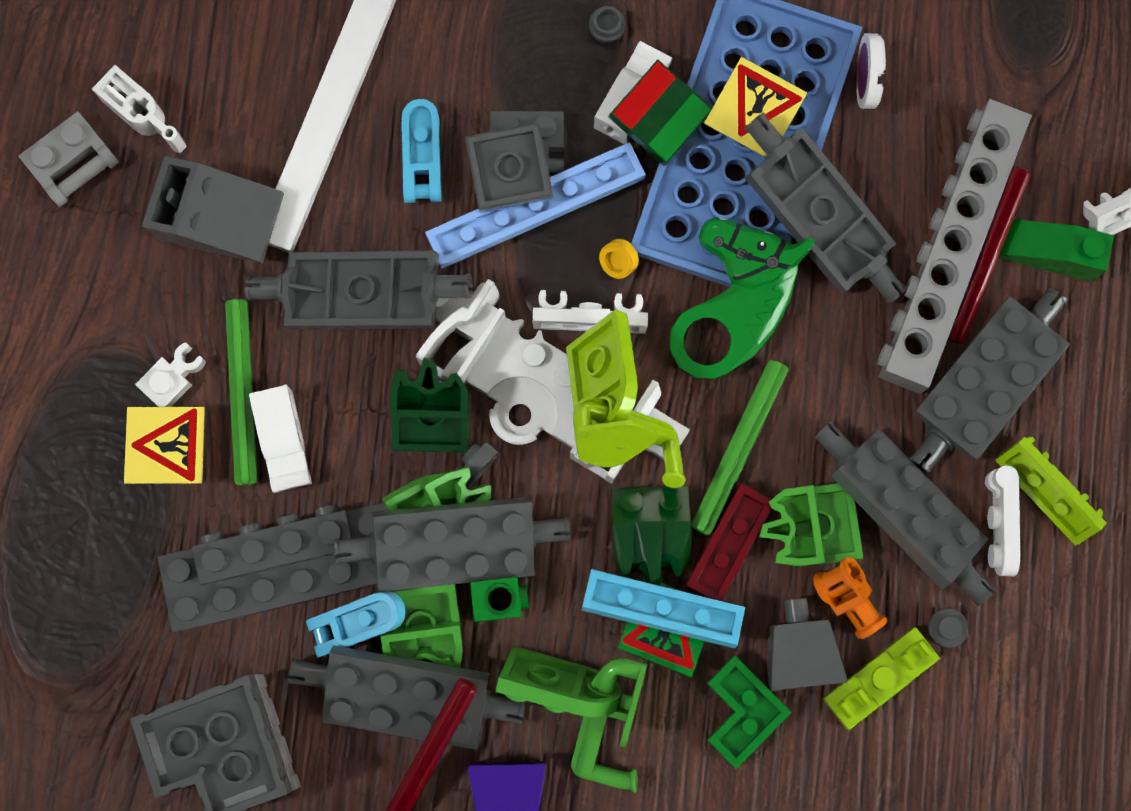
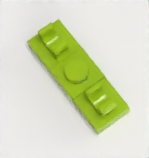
[995,437,1107,546]
[822,627,941,730]

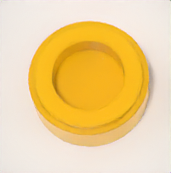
[599,239,639,279]

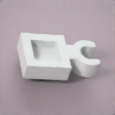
[135,342,206,407]

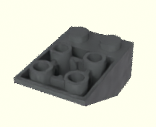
[141,156,284,264]

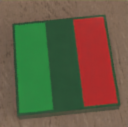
[608,59,712,166]

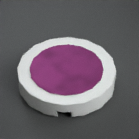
[856,33,886,109]

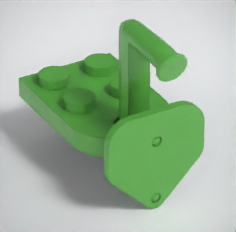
[495,646,647,793]

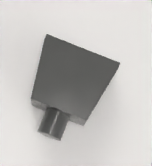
[766,598,847,691]

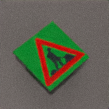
[617,578,704,678]

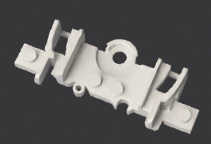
[416,279,690,484]

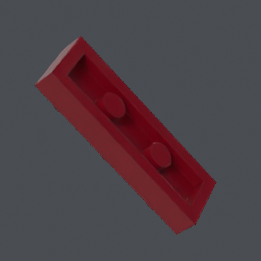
[685,483,772,601]

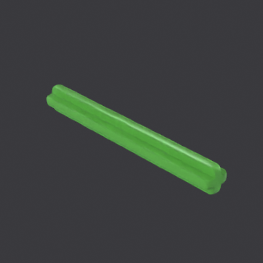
[225,299,258,486]
[691,360,788,536]

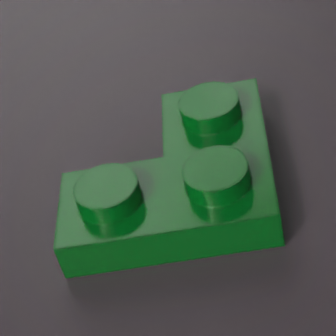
[706,655,792,769]

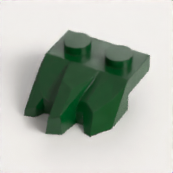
[390,357,470,453]
[611,486,691,586]

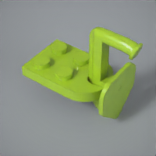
[566,309,686,488]

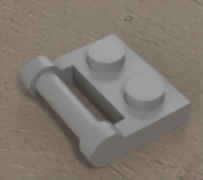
[18,111,119,207]

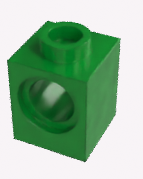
[470,577,529,623]

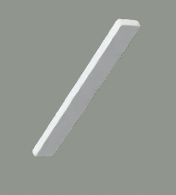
[268,0,396,253]

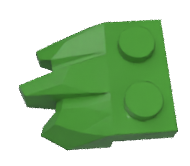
[381,467,491,510]
[759,483,864,566]
[377,584,463,668]

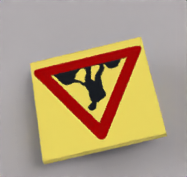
[704,57,807,156]
[124,407,205,484]

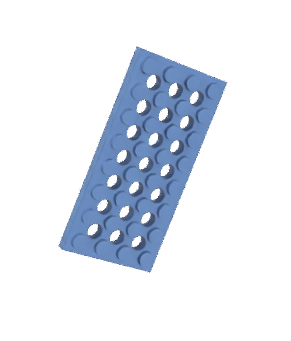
[631,0,863,287]

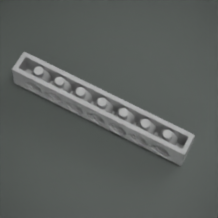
[877,99,1032,394]

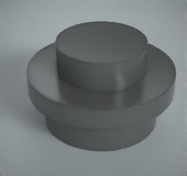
[589,6,625,43]
[928,608,968,648]

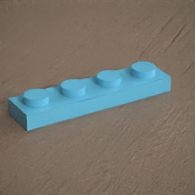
[581,569,745,648]

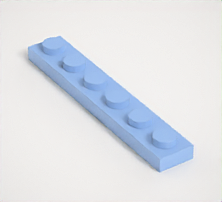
[425,142,646,269]

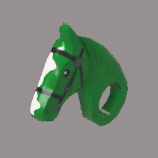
[670,217,816,379]

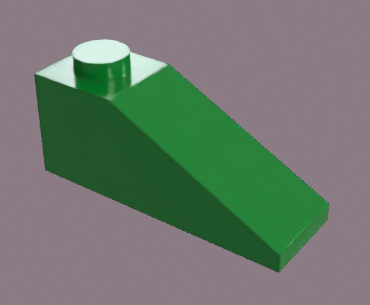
[999,219,1114,282]

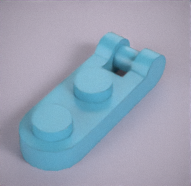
[402,99,442,203]
[306,591,406,658]

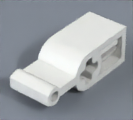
[594,41,672,144]
[92,65,187,153]
[249,385,312,493]

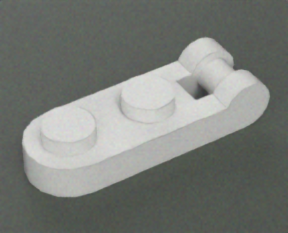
[985,466,1020,576]

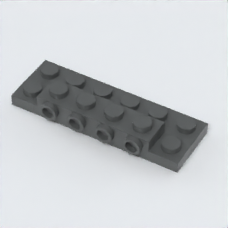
[157,503,387,633]

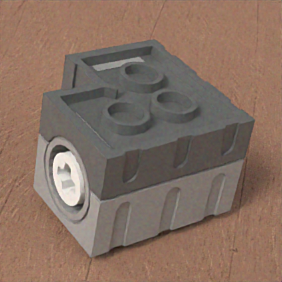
[130,674,301,811]

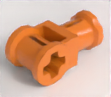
[813,557,887,639]

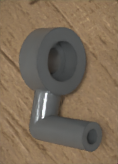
[461,443,499,488]

